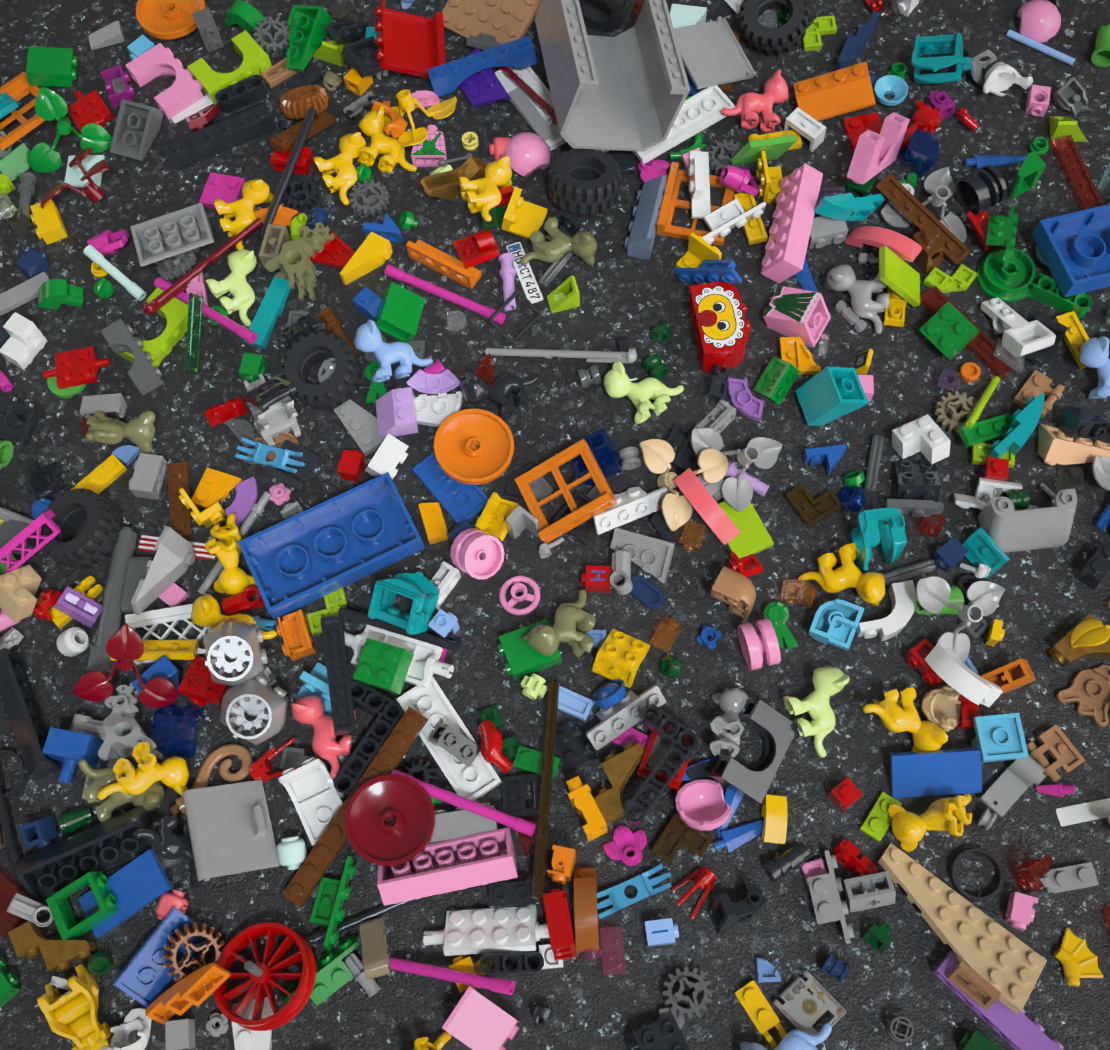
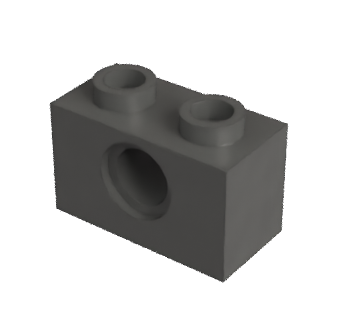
[192,8,225,53]

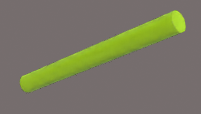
[965,376,1000,428]

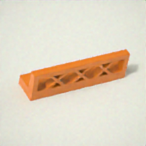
[406,239,482,289]

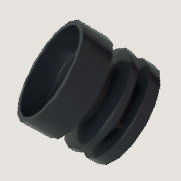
[955,165,1007,216]

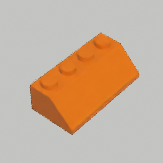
[793,62,876,121]

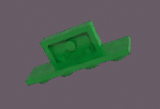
[986,206,1018,267]
[310,856,357,951]
[280,934,360,1006]

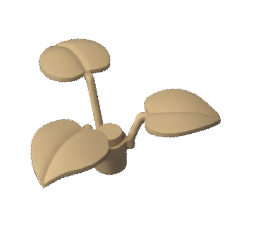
[639,439,728,531]

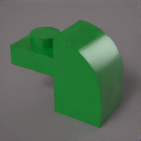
[223,0,264,33]
[38,279,83,311]

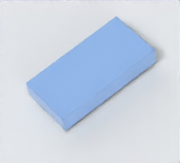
[557,686,594,722]

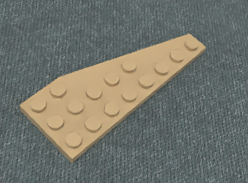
[878,843,1047,1014]

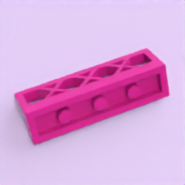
[0,509,61,576]

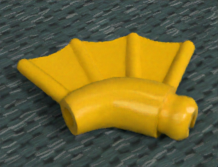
[1054,928,1103,987]

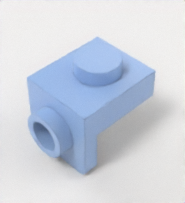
[428,609,460,637]

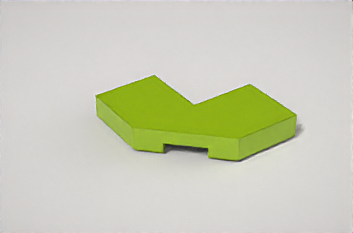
[801,15,837,51]
[923,264,978,294]
[307,587,348,635]

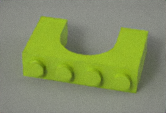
[187,30,272,105]
[117,287,198,367]

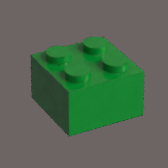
[919,301,980,360]
[353,638,414,695]

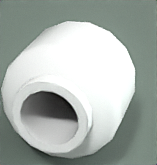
[57,627,89,657]

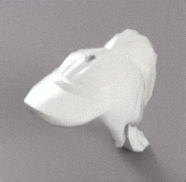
[983,62,1033,97]
[101,1008,152,1050]

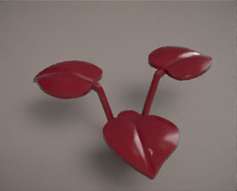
[40,146,109,209]
[74,623,178,708]

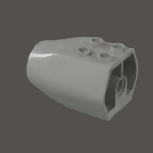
[203,618,268,686]
[220,674,289,745]

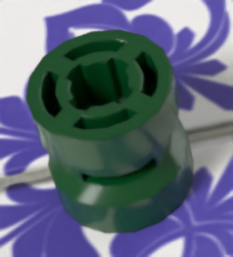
[642,354,669,380]
[1000,489,1030,510]

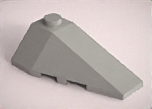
[131,526,195,615]

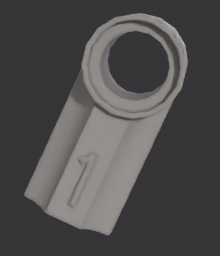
[610,550,633,595]
[69,714,106,741]
[6,892,53,927]

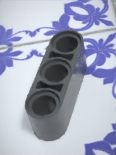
[121,556,154,614]

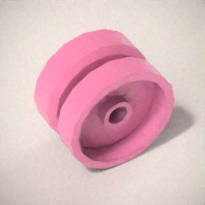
[450,528,504,579]
[737,618,781,671]

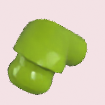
[290,213,308,240]

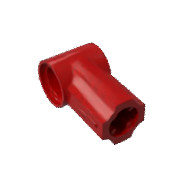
[222,586,265,616]

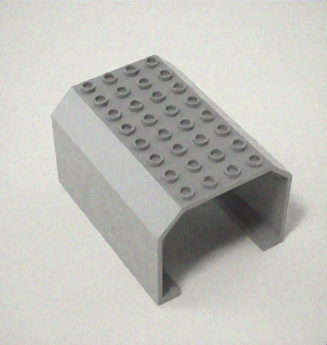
[535,0,690,151]

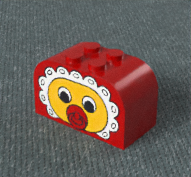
[688,282,750,373]

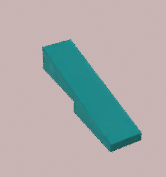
[243,276,290,350]

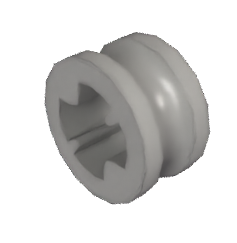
[977,808,997,831]

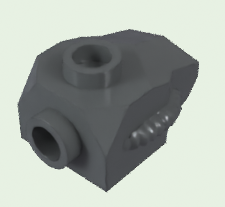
[1053,77,1088,117]

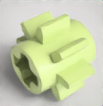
[521,673,547,700]

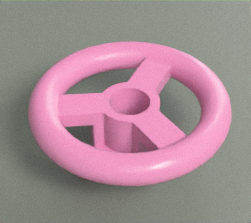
[499,576,540,615]

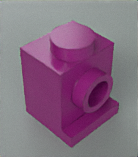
[926,90,956,120]

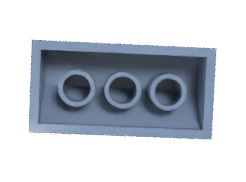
[625,175,666,260]

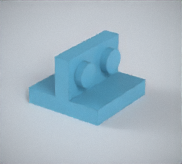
[295,662,353,717]
[971,713,1029,762]

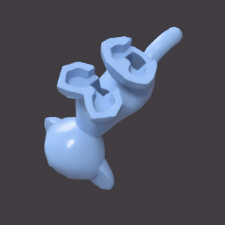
[355,319,433,382]
[1080,336,1110,399]
[740,1023,832,1050]

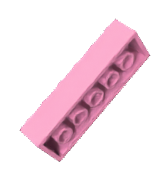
[761,163,823,283]
[377,827,518,906]

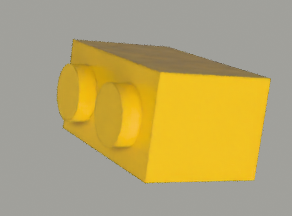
[30,199,68,245]

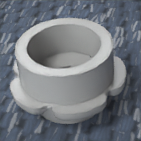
[206,1013,229,1037]

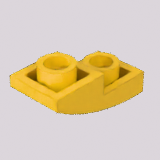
[883,287,907,327]
[761,794,787,844]

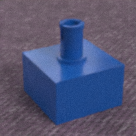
[42,727,104,784]

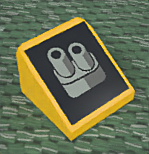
[852,349,873,375]

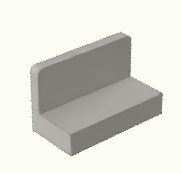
[506,505,540,539]

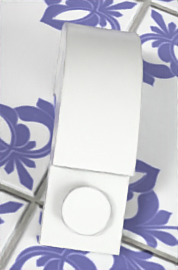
[856,580,916,641]
[924,643,1003,707]

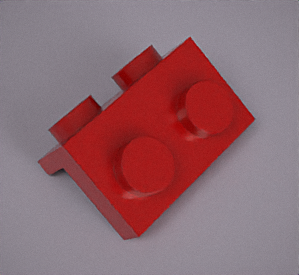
[906,638,944,688]

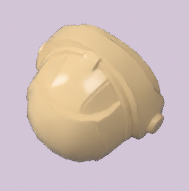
[921,684,961,731]

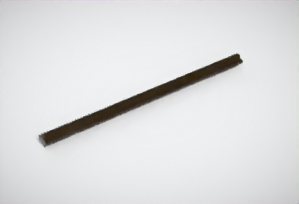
[531,681,560,900]

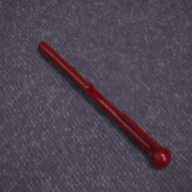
[473,36,558,125]
[142,218,262,315]

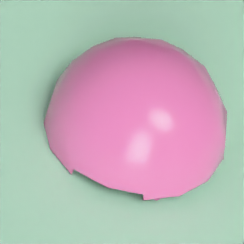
[1017,0,1061,43]
[505,132,551,176]
[675,779,732,831]

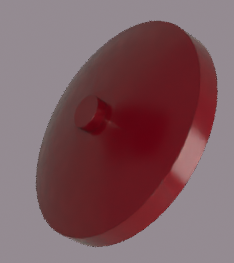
[345,775,436,867]

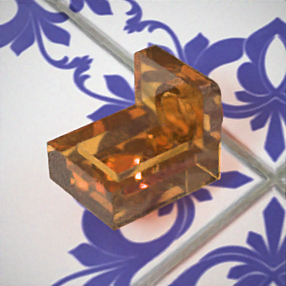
[678,520,707,552]
[780,580,816,607]
[650,618,684,653]

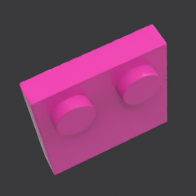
[199,172,246,209]

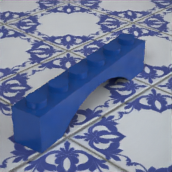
[428,35,538,97]

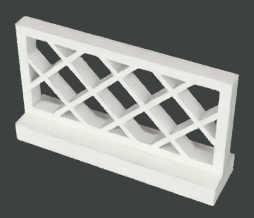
[125,604,212,665]

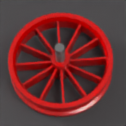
[213,922,316,1031]

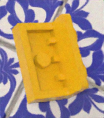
[475,492,519,542]

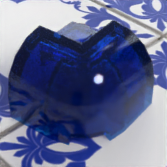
[904,128,939,178]
[572,428,622,486]

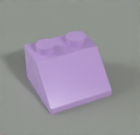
[376,387,419,438]

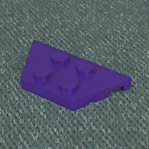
[460,48,511,108]

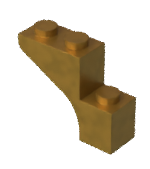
[420,156,486,201]
[594,743,645,824]
[8,921,98,973]

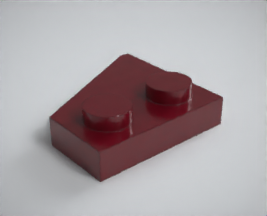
[185,105,220,130]

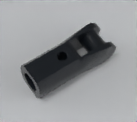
[651,514,680,548]

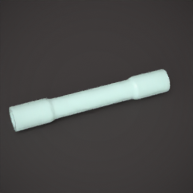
[83,245,147,301]

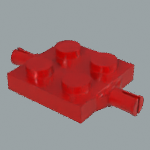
[67,90,114,133]
[43,346,110,389]

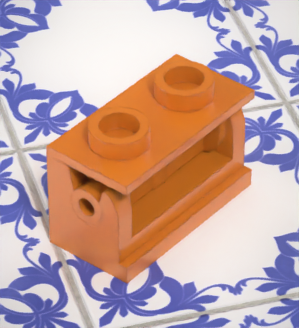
[276,609,316,661]
[547,845,577,885]

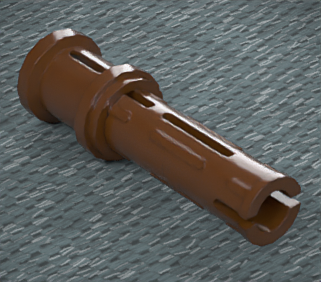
[318,307,360,357]

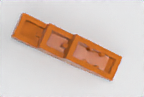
[145,963,231,1025]

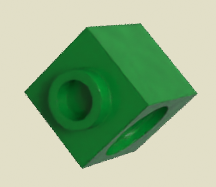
[239,352,267,383]

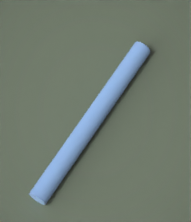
[1006,29,1076,66]

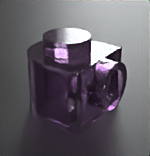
[936,367,961,392]

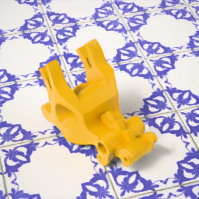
[37,964,112,1050]

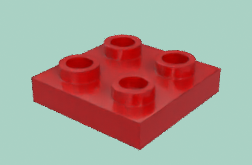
[452,229,500,269]
[178,655,228,706]

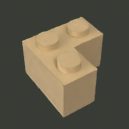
[0,565,42,623]

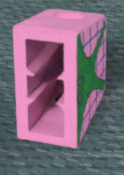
[411,125,447,167]

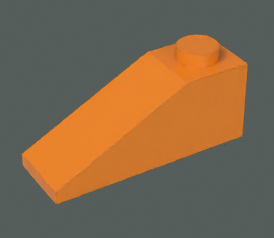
[981,658,1036,694]

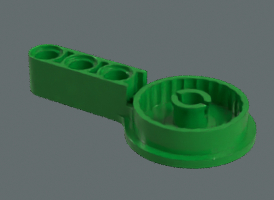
[977,247,1092,318]

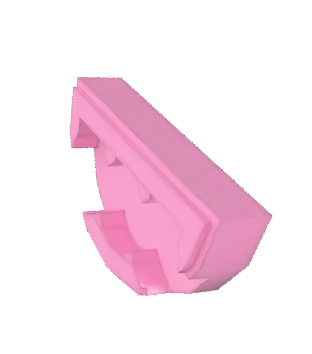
[411,90,440,109]

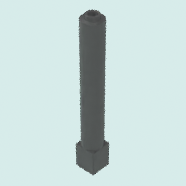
[87,527,137,677]

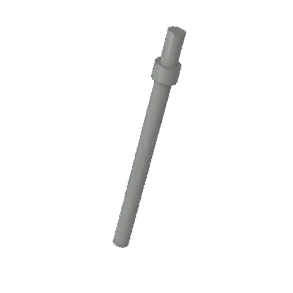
[197,491,272,596]

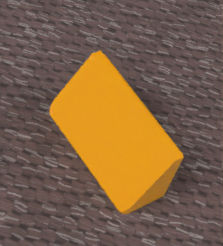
[418,502,448,545]

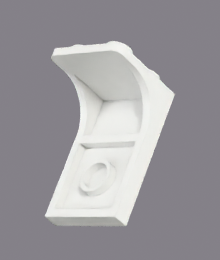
[278,758,343,847]

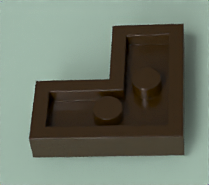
[785,484,843,529]
[651,813,713,865]

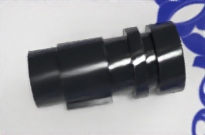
[762,842,811,883]

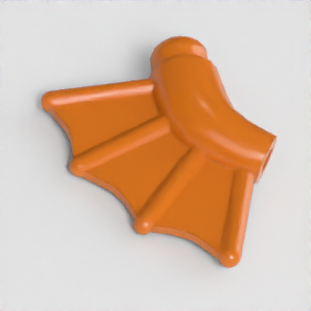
[254,204,298,226]

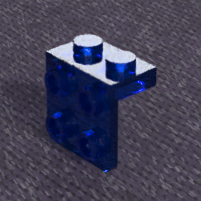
[153,704,204,758]

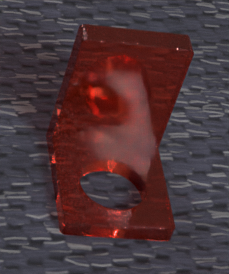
[917,514,946,539]

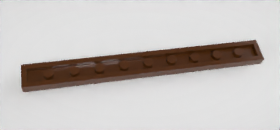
[282,706,429,907]

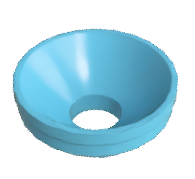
[874,75,908,106]

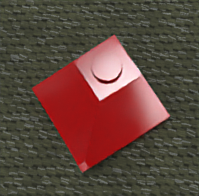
[842,112,883,154]

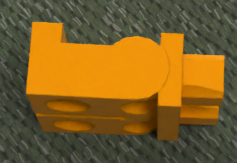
[566,776,608,842]

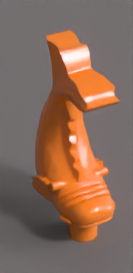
[371,100,407,139]

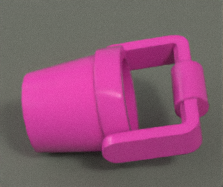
[719,165,760,196]
[87,229,129,255]

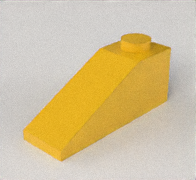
[340,231,392,285]

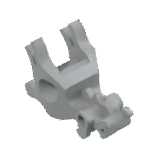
[243,373,301,447]
[98,683,165,767]

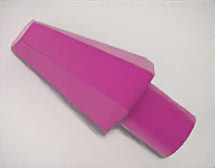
[1036,783,1075,797]

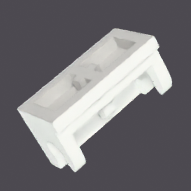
[423,561,461,610]

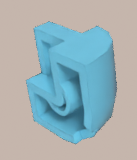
[809,599,864,651]

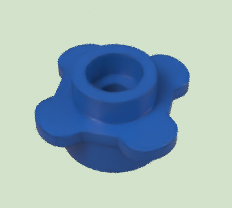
[697,625,722,649]

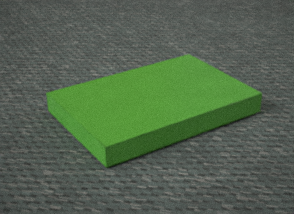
[731,135,797,166]

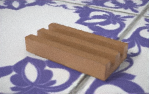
[260,58,299,88]
[947,961,1002,1010]

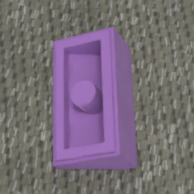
[54,586,102,628]

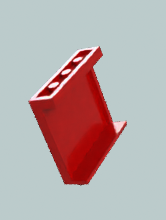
[375,0,446,79]

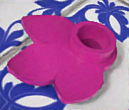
[638,159,671,183]
[603,825,647,866]

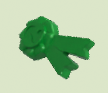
[365,361,387,405]
[763,601,798,650]

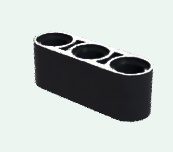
[215,75,267,114]
[474,951,544,977]

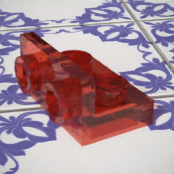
[1013,854,1055,893]

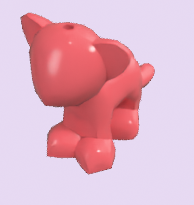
[721,69,789,133]
[291,695,356,779]

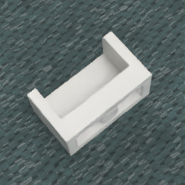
[784,107,826,152]

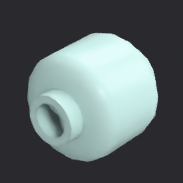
[277,835,307,870]

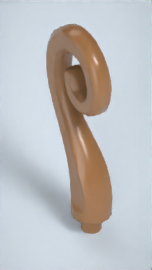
[170,744,252,815]

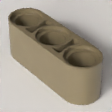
[359,917,391,980]

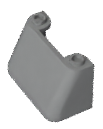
[978,489,1077,553]

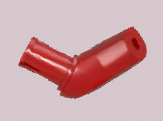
[478,720,513,773]

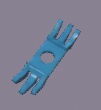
[235,437,305,473]
[597,864,672,919]

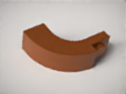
[574,868,599,952]

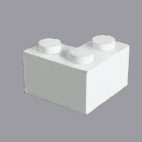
[0,312,47,370]
[892,414,950,464]

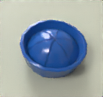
[591,679,627,709]

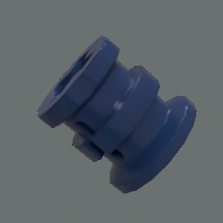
[308,208,329,230]
[820,951,851,983]

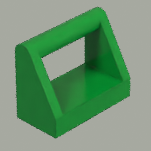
[1008,151,1046,199]

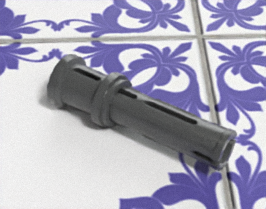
[17,172,37,221]

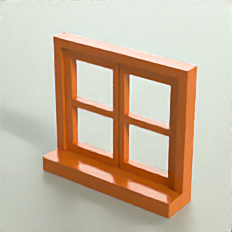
[0,71,45,151]
[657,162,735,246]
[515,439,617,543]

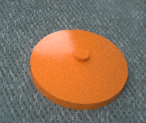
[136,0,206,39]
[434,409,514,485]

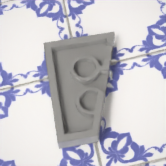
[334,400,397,456]
[610,527,675,583]

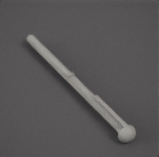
[485,348,637,364]

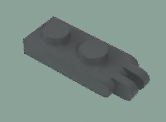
[885,499,944,518]

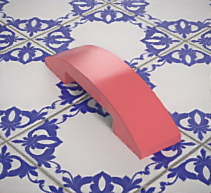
[845,226,922,262]
[673,468,741,545]

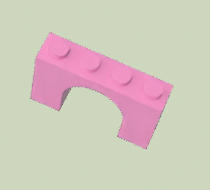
[125,43,204,120]
[847,112,910,185]

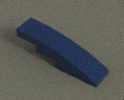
[836,11,880,70]

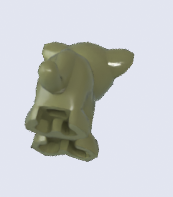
[520,217,597,266]
[85,410,155,454]
[522,590,595,658]
[78,759,165,823]

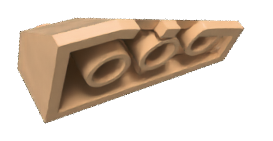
[1038,424,1110,465]

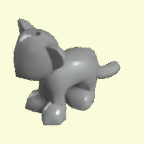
[824,264,889,334]
[710,688,753,758]

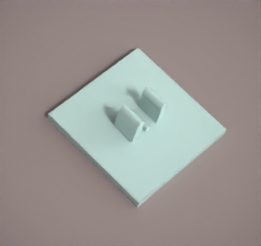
[64,155,105,187]

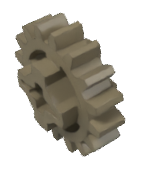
[934,391,980,434]

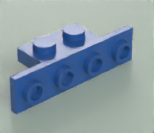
[673,260,742,284]

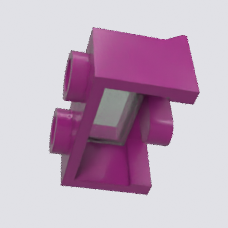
[100,65,135,109]

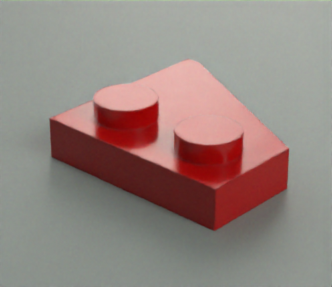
[310,232,355,269]

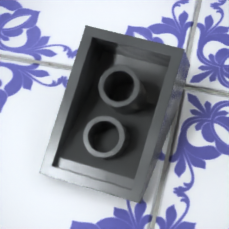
[110,99,164,161]

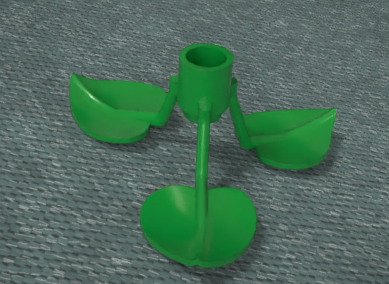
[30,87,113,173]

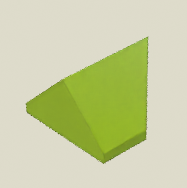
[313,40,347,67]
[1049,116,1088,142]
[547,275,580,313]

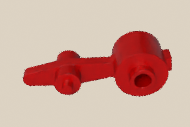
[900,100,942,149]

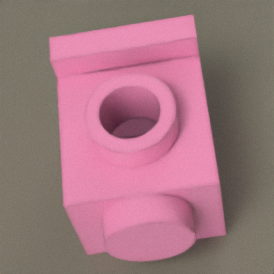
[1005,892,1039,930]

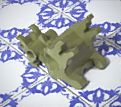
[265,222,335,301]

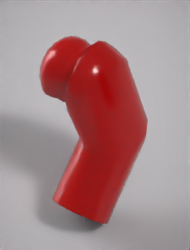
[956,108,979,131]

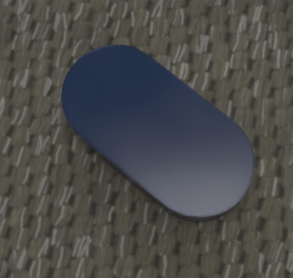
[630,575,664,610]

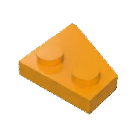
[779,337,821,375]
[192,468,243,509]

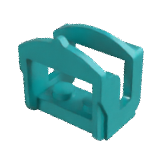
[911,32,971,84]
[851,507,907,571]
[368,572,440,635]

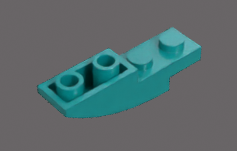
[814,193,885,221]
[989,392,1045,458]

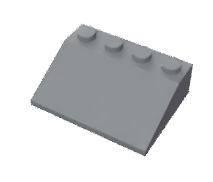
[130,203,214,267]

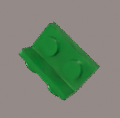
[753,356,800,405]

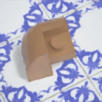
[710,566,756,620]

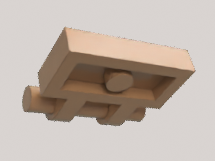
[1012,370,1065,418]
[1026,724,1085,782]

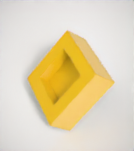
[985,619,1005,647]

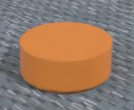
[959,362,981,383]

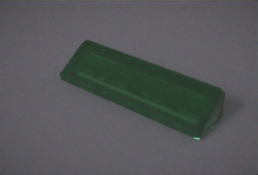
[185,293,203,373]

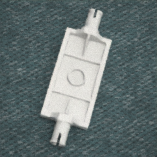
[344,625,454,689]
[423,906,550,956]

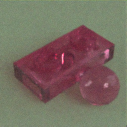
[581,926,626,976]

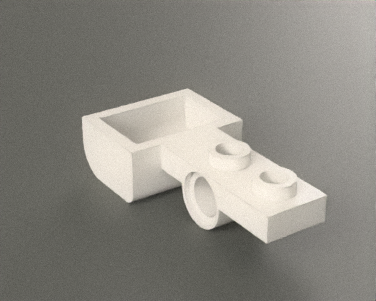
[981,297,1056,357]

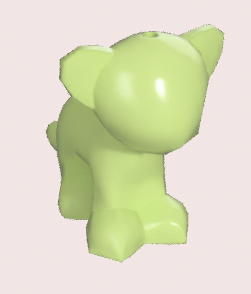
[205,249,257,327]
[604,361,684,424]
[782,667,850,758]

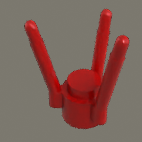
[249,737,298,782]
[670,866,717,920]

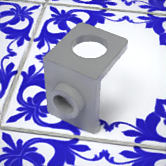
[970,50,997,87]

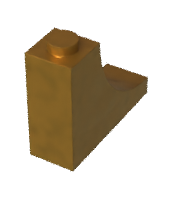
[1048,614,1110,667]

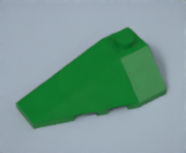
[287,5,332,71]

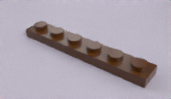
[875,174,971,266]

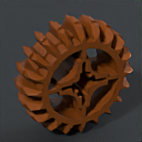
[280,84,329,119]
[162,922,225,982]

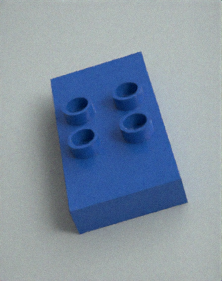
[1032,204,1110,297]
[238,472,425,620]

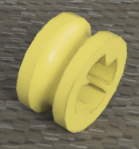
[462,132,479,151]

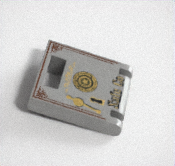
[772,970,846,1034]

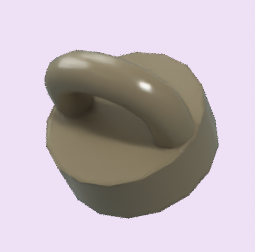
[323,71,342,92]

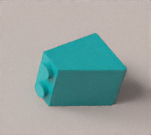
[795,367,868,426]

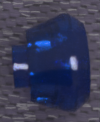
[839,486,866,512]

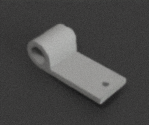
[980,756,1046,818]

